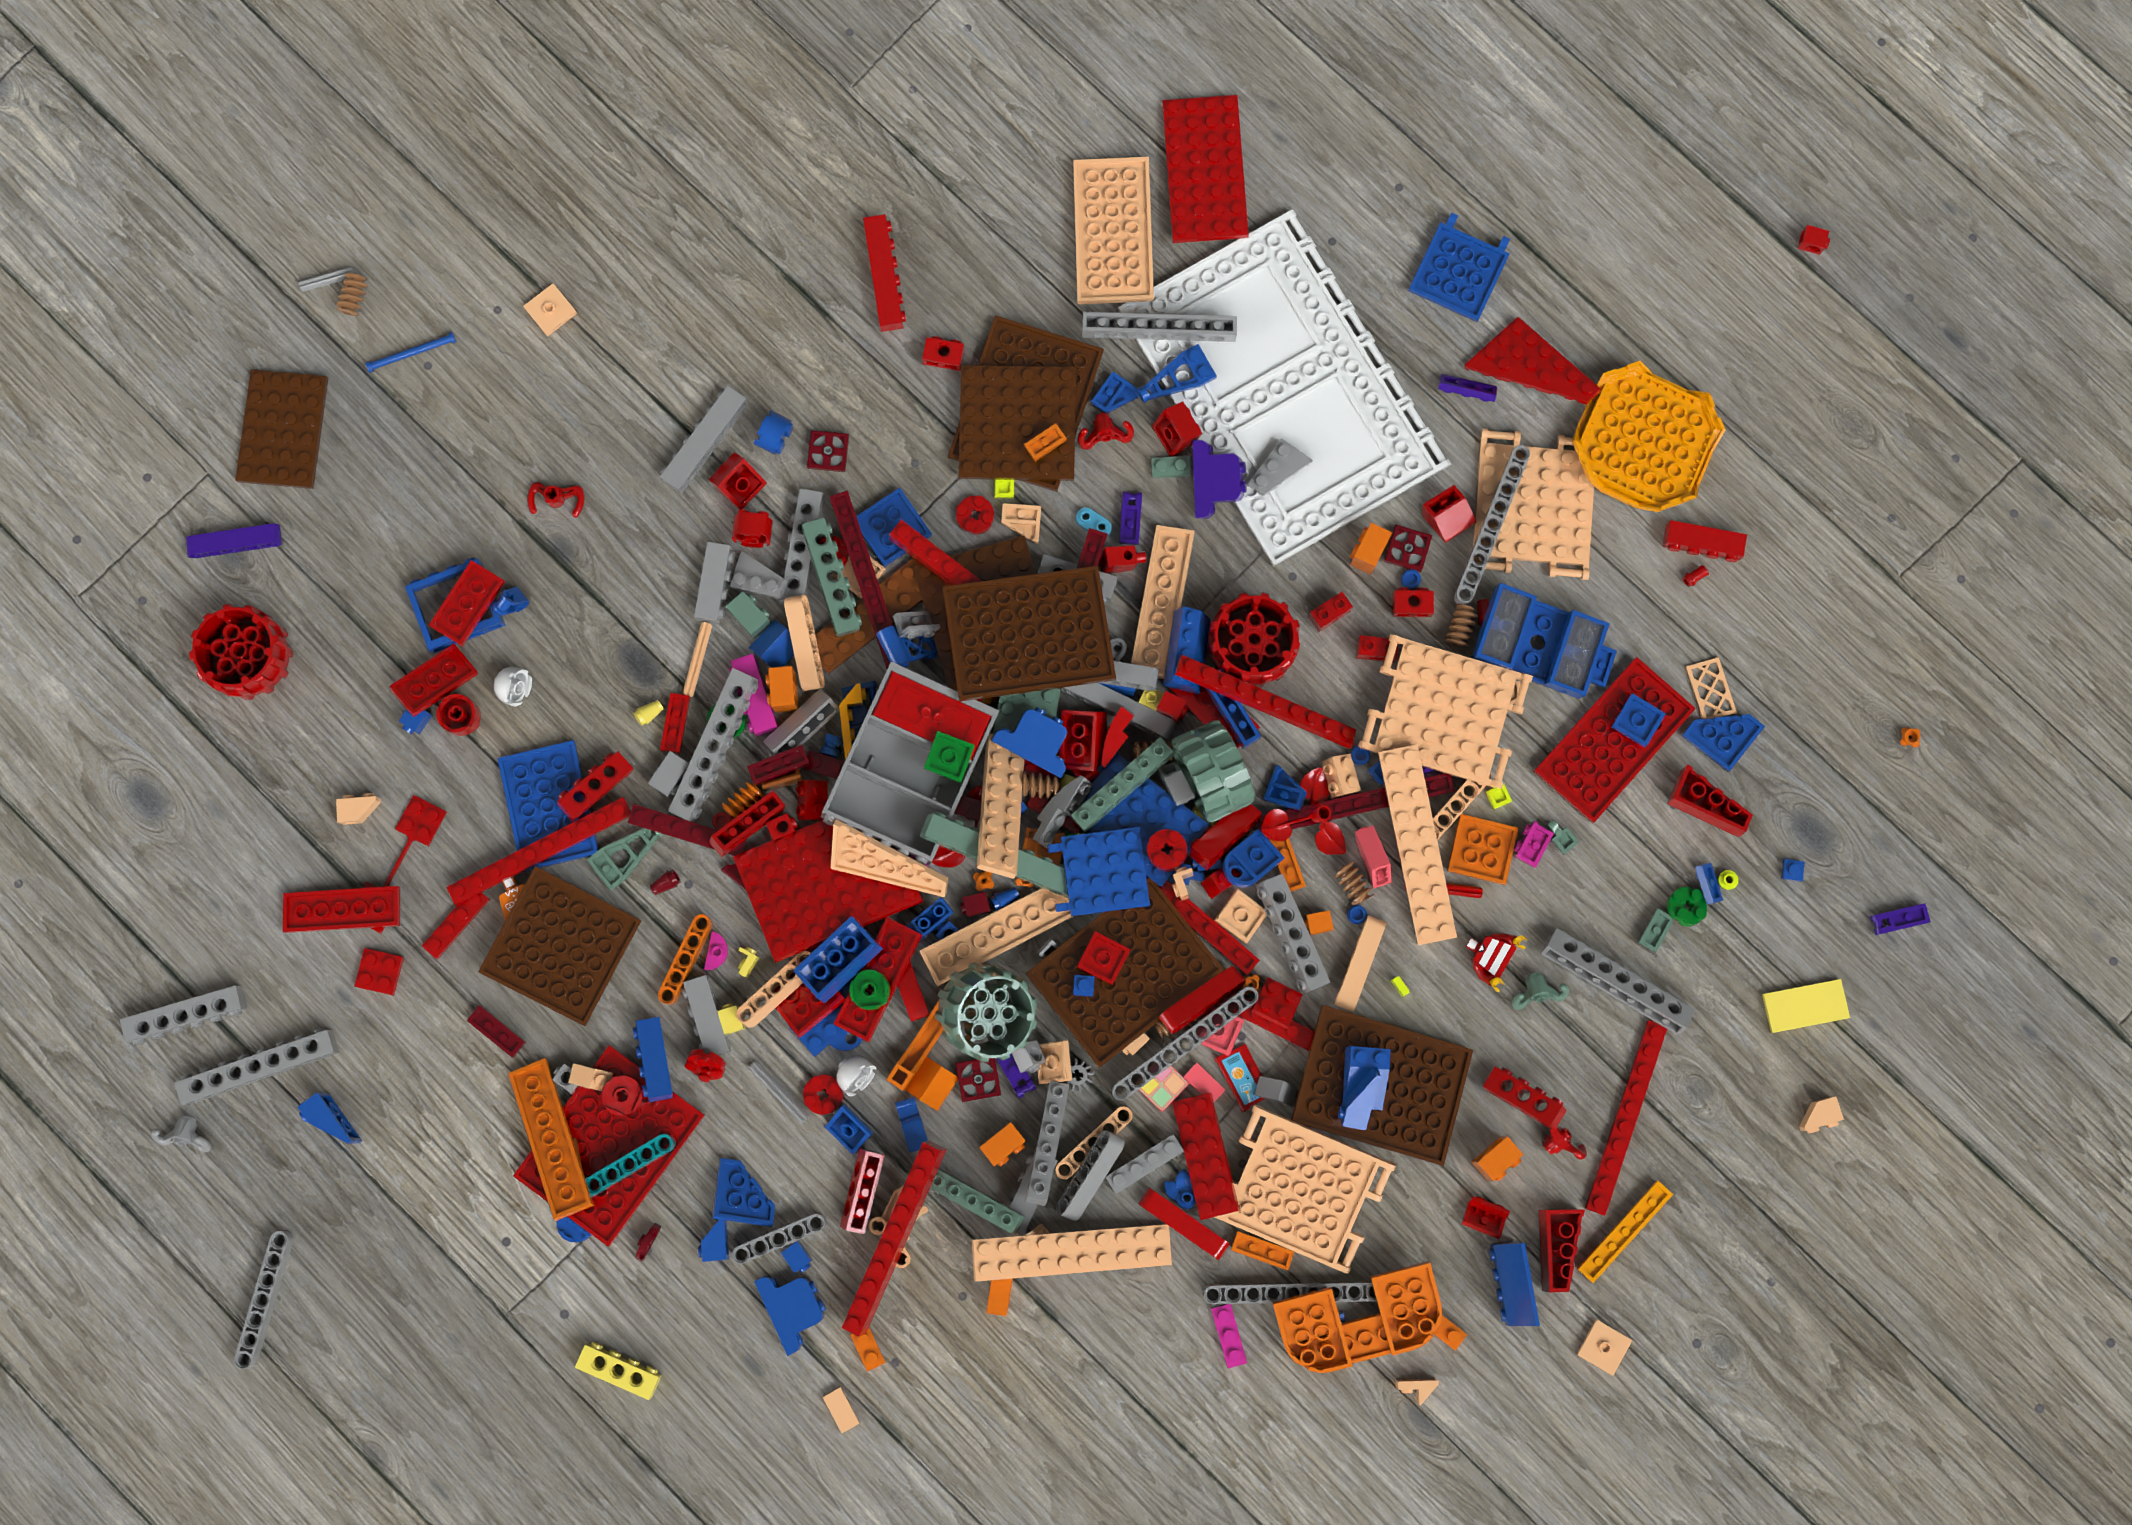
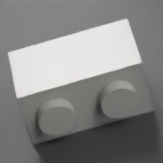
[648,751,689,798]

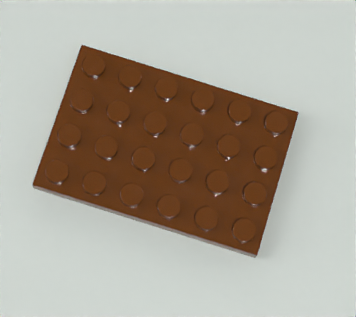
[235,370,329,489]

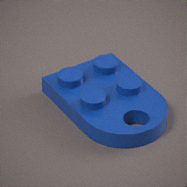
[1223,829,1284,888]

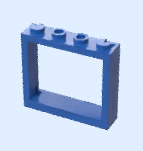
[405,558,506,654]

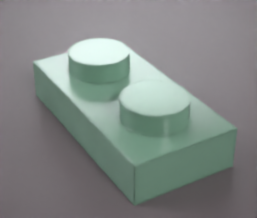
[1151,456,1191,479]
[1637,908,1675,953]

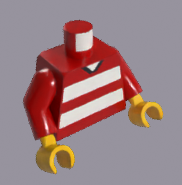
[1465,933,1528,992]

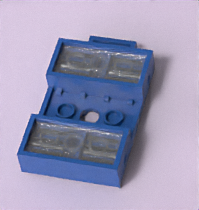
[1471,583,1617,699]

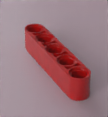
[1159,966,1246,1034]
[1138,1187,1230,1260]

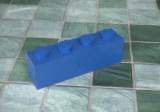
[1204,670,1261,749]
[633,1017,673,1102]

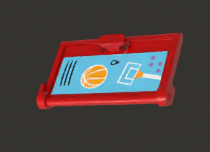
[1214,1044,1264,1112]

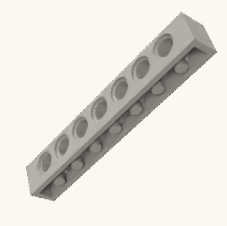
[1082,312,1237,342]
[668,668,759,822]
[1541,928,1695,1036]
[174,1027,339,1105]

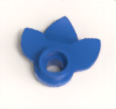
[1164,1169,1196,1209]

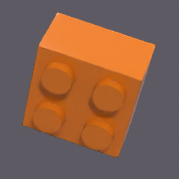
[1349,522,1392,575]
[765,666,799,713]
[979,1122,1026,1167]
[1471,1136,1524,1182]

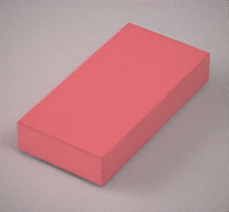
[1183,1063,1225,1102]

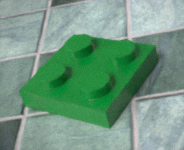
[923,731,975,783]

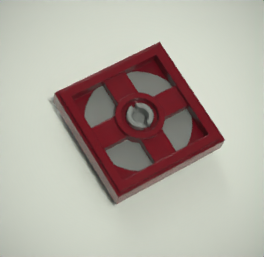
[807,430,850,472]
[1384,524,1433,573]
[955,1058,1001,1102]

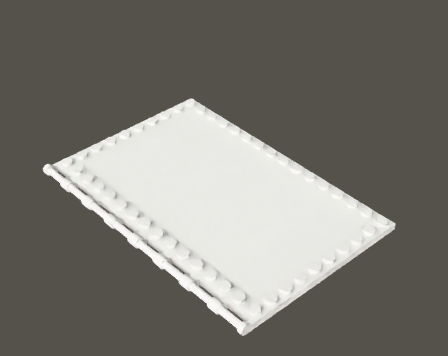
[1118,210,1451,567]

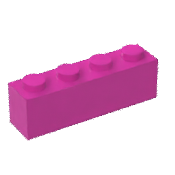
[729,654,778,737]

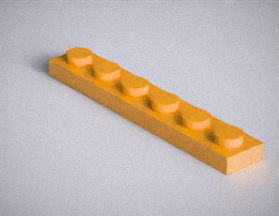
[1577,1180,1673,1283]

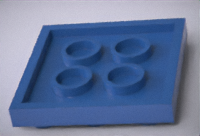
[856,488,932,568]

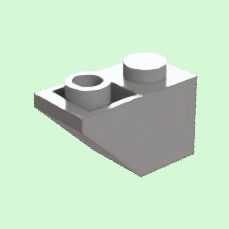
[1158,761,1195,806]

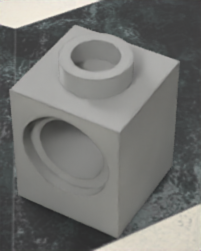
[1012,1040,1046,1073]
[552,1064,579,1094]

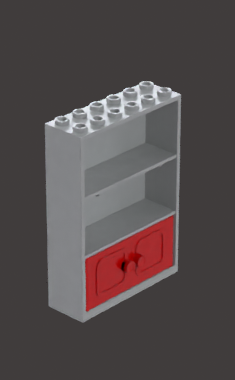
[821,662,999,866]

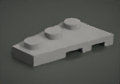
[1248,438,1313,496]
[730,551,788,599]

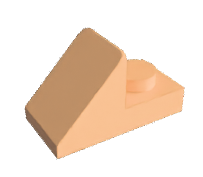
[568,1063,613,1091]
[1395,1378,1439,1406]

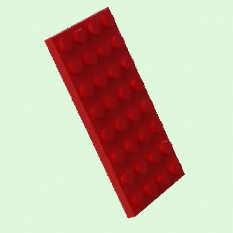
[1162,95,1249,243]
[1533,657,1696,824]

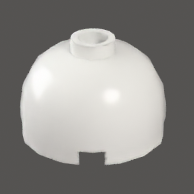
[494,666,532,707]
[837,1056,876,1096]

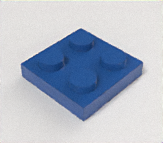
[1611,693,1666,748]

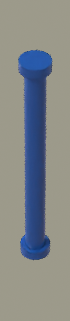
[365,332,457,373]

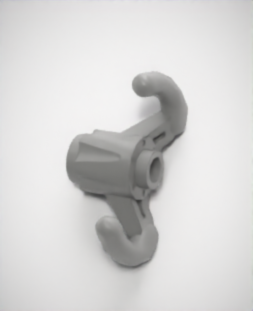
[151,1116,211,1152]

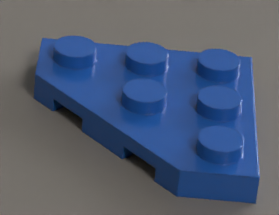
[1681,714,1765,772]
[712,1158,775,1227]

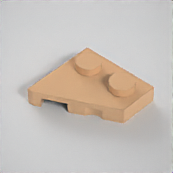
[1001,503,1041,544]

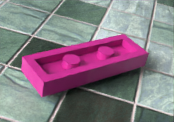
[1211,1304,1247,1368]

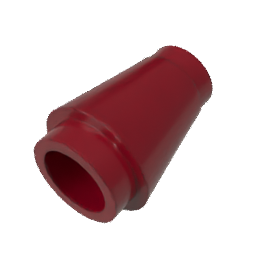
[650,869,681,895]

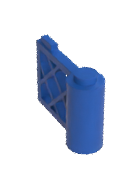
[876,626,938,668]

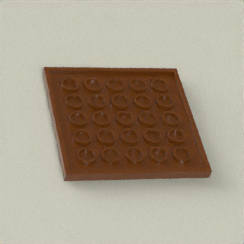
[959,365,1076,481]
[478,866,641,1026]

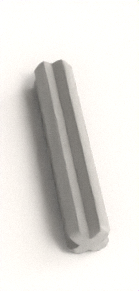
[298,266,355,292]

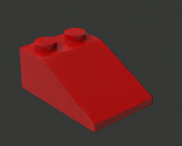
[1059,710,1107,771]

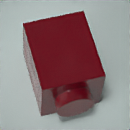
[960,892,990,918]

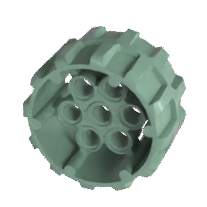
[1171,720,1255,822]
[935,962,1037,1062]

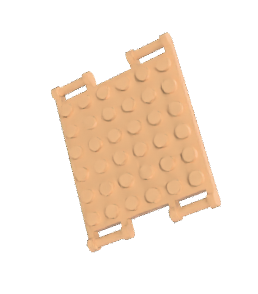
[1473,428,1594,580]
[1358,634,1533,789]
[1215,1105,1396,1274]

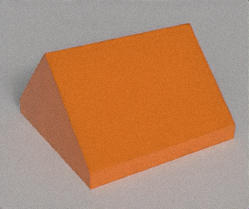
[905,1057,958,1111]

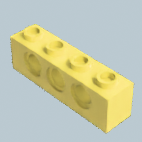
[575,1342,662,1400]

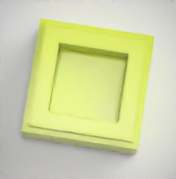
[995,480,1014,499]
[1485,784,1512,810]
[1390,976,1410,997]

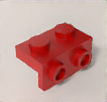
[796,780,828,821]
[1461,1196,1510,1239]

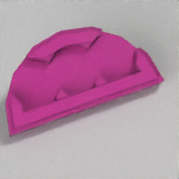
[704,931,728,970]

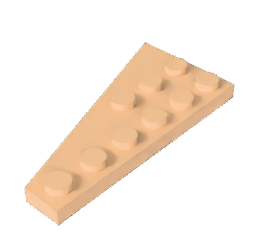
[831,819,948,897]

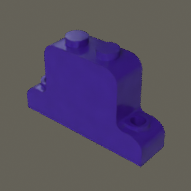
[1193,440,1247,519]

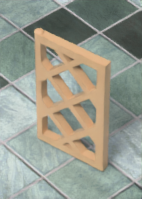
[1685,657,1737,719]

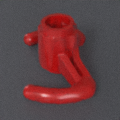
[1078,413,1134,450]
[527,482,585,518]
[1542,1127,1587,1160]

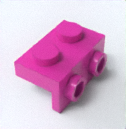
[1514,821,1554,868]

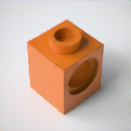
[1303,910,1334,935]

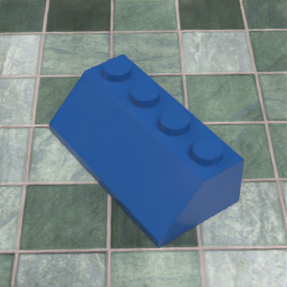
[1163,606,1211,694]
[793,916,883,1003]

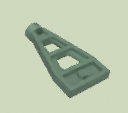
[587,829,664,891]

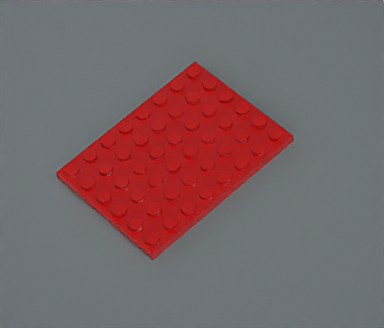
[733,820,923,963]
[513,1045,705,1247]

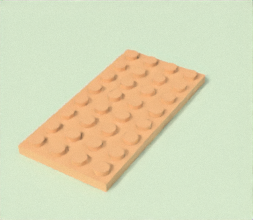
[1073,157,1154,304]

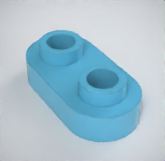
[1076,508,1111,537]

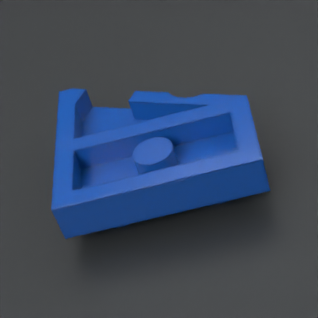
[1091,372,1139,414]
[1263,765,1307,811]

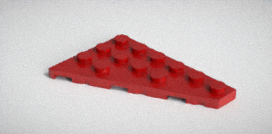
[1464,317,1601,405]

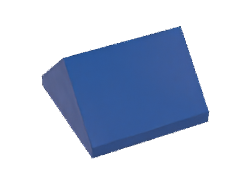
[749,619,794,668]
[825,1105,875,1155]

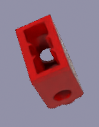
[1100,545,1146,574]

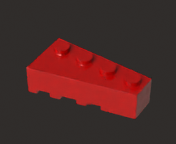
[1667,764,1753,837]
[1538,1209,1585,1293]

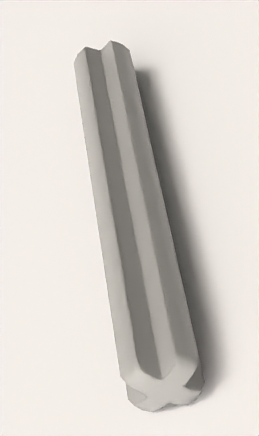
[749,1061,809,1123]

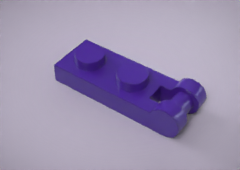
[1119,491,1142,545]
[1870,903,1931,935]
[996,1053,1037,1099]

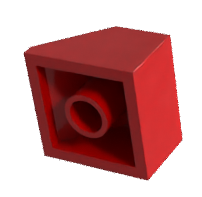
[1152,401,1203,457]
[708,452,767,510]

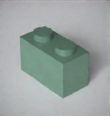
[726,591,771,638]

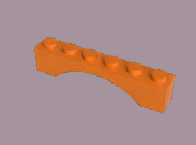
[886,998,944,1091]

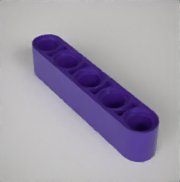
[186,524,282,558]

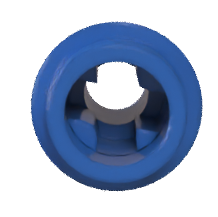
[989,887,1020,911]

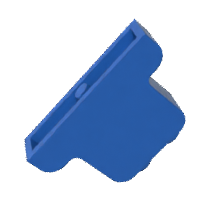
[990,707,1067,778]
[754,1276,826,1356]

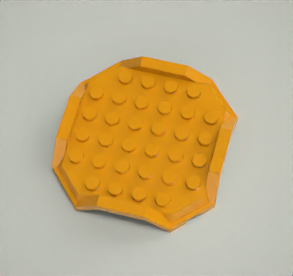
[1572,361,1725,512]

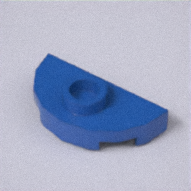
[557,1217,592,1242]

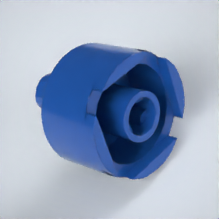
[754,410,794,455]

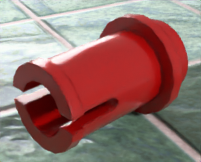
[1683,565,1709,587]

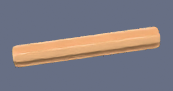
[683,622,712,697]

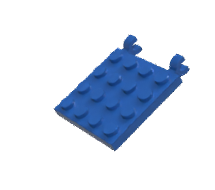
[1408,212,1510,322]
[1047,827,1150,916]

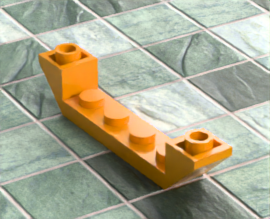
[839,683,866,761]

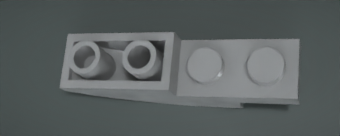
[1032,776,1093,849]

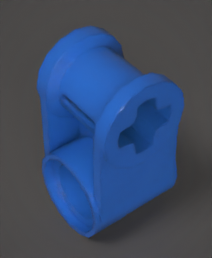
[492,586,530,616]

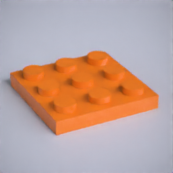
[1447,814,1518,886]

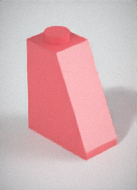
[1355,825,1392,889]

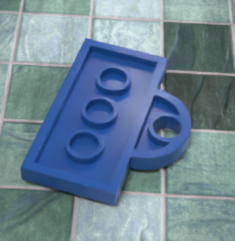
[789,978,863,1057]

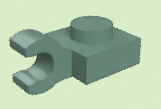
[1545,820,1579,855]

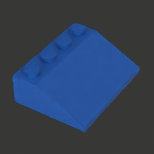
[1489,1240,1540,1326]

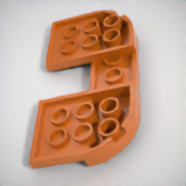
[1272,1261,1442,1373]

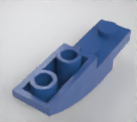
[906,897,954,943]

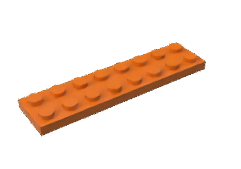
[508,1058,594,1221]

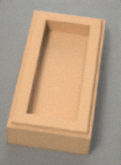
[823,1387,860,1433]

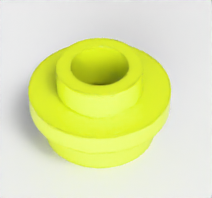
[1718,870,1738,890]

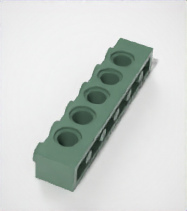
[801,518,862,638]
[1071,738,1174,833]
[908,1168,1026,1234]

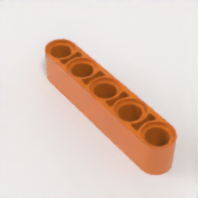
[658,914,713,1005]

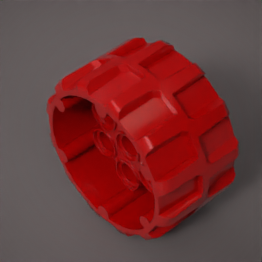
[1207,592,1300,688]
[189,603,293,700]

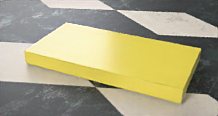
[1762,979,1850,1033]

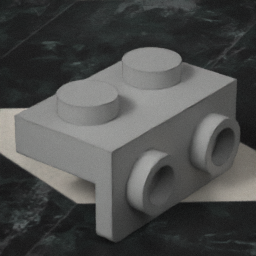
[893,611,940,639]

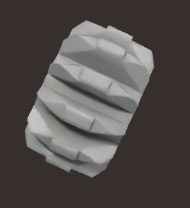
[1064,1058,1094,1092]

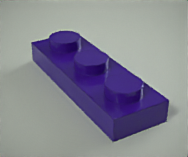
[1438,374,1497,402]

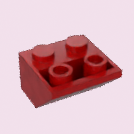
[1422,485,1477,543]

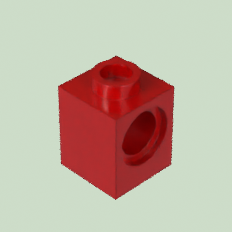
[1798,225,1830,255]
[766,813,798,841]

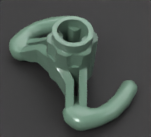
[1511,972,1570,1010]

